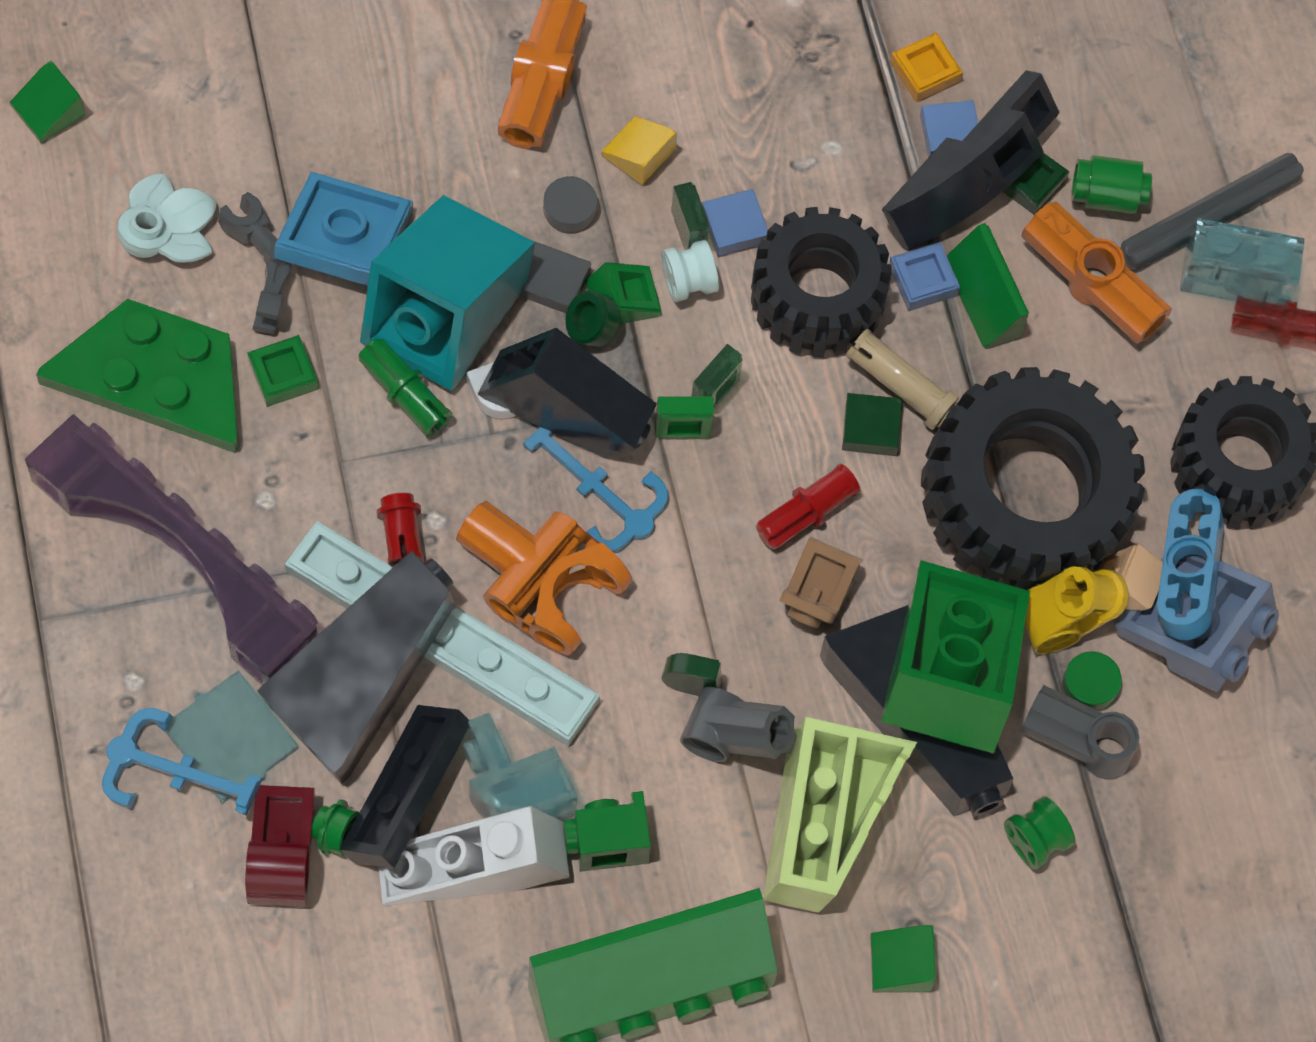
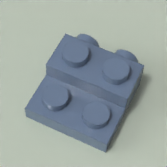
[1115,555,1279,692]

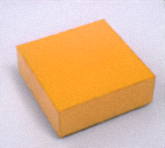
[890,32,963,102]

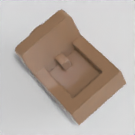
[779,537,863,628]

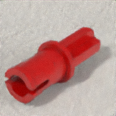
[756,464,861,549]

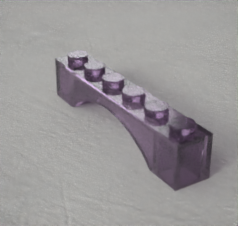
[25,414,318,685]

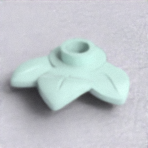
[117,174,217,263]

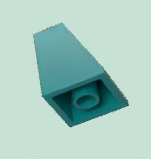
[360,195,535,391]

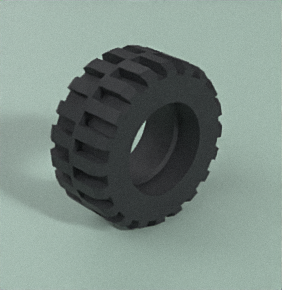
[921,367,1145,590]

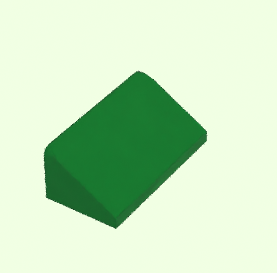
[947,223,1029,349]

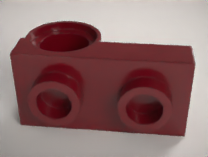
[245,785,316,907]

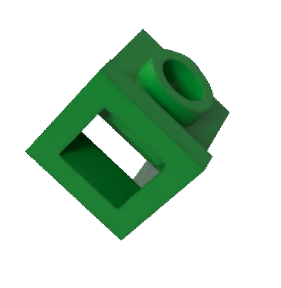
[563,791,651,872]

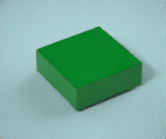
[247,335,319,407]
[655,396,714,439]

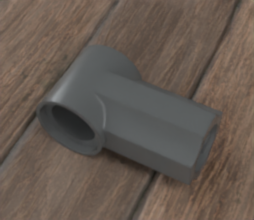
[1021,685,1139,779]
[680,687,797,762]

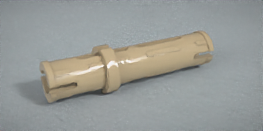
[845,328,960,430]

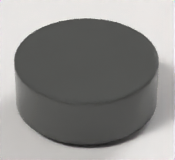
[543,176,597,233]

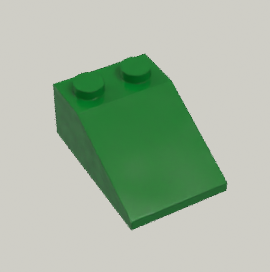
[881,560,1030,754]

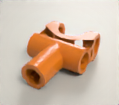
[456,501,632,656]

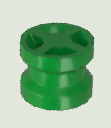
[1004,796,1076,869]

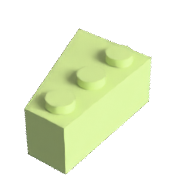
[763,717,917,913]

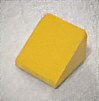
[601,116,677,185]

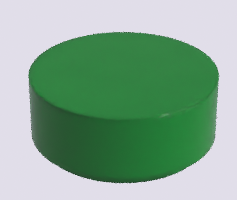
[1062,651,1122,711]

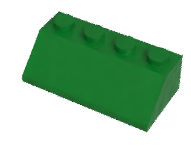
[528,888,778,1042]

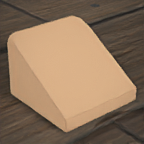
[1098,543,1163,611]

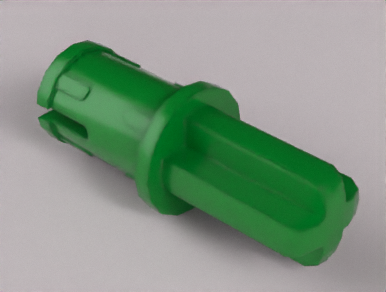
[358,339,453,437]

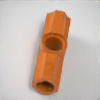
[498,0,587,150]
[1021,201,1172,344]

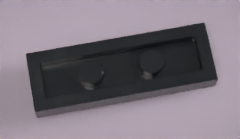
[340,705,472,868]

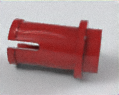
[376,493,424,567]

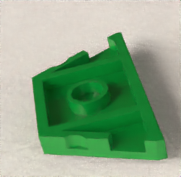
[36,299,239,453]

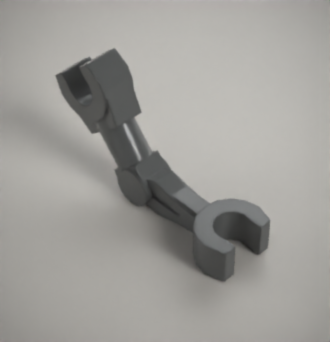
[218,192,292,335]

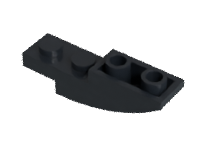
[882,70,1060,250]

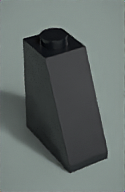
[478,328,657,458]

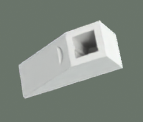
[378,806,569,906]

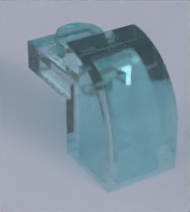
[462,712,578,821]

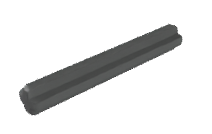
[1120,153,1304,270]

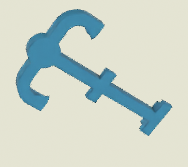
[523,427,668,553]
[102,708,263,816]

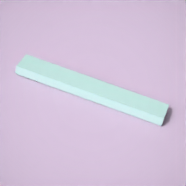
[285,521,600,747]

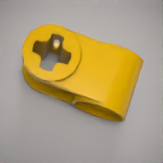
[1025,566,1129,654]

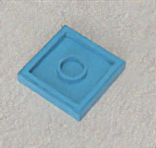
[274,171,413,286]

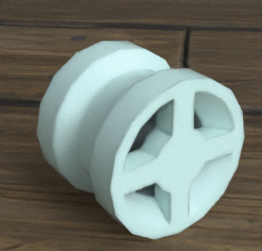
[661,240,719,302]

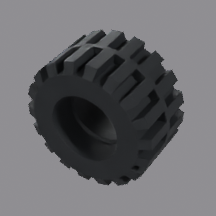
[751,207,892,358]
[1170,376,1316,529]

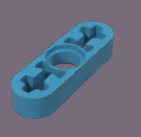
[1157,489,1224,640]

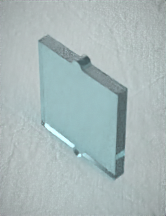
[165,670,299,804]

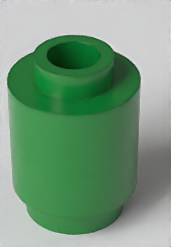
[1071,155,1152,214]

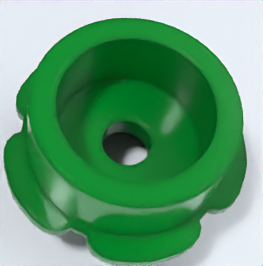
[311,800,359,856]

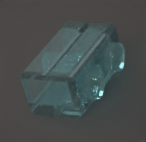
[1180,218,1305,311]

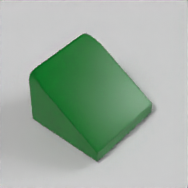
[10,60,85,143]
[586,262,662,325]
[870,925,935,992]

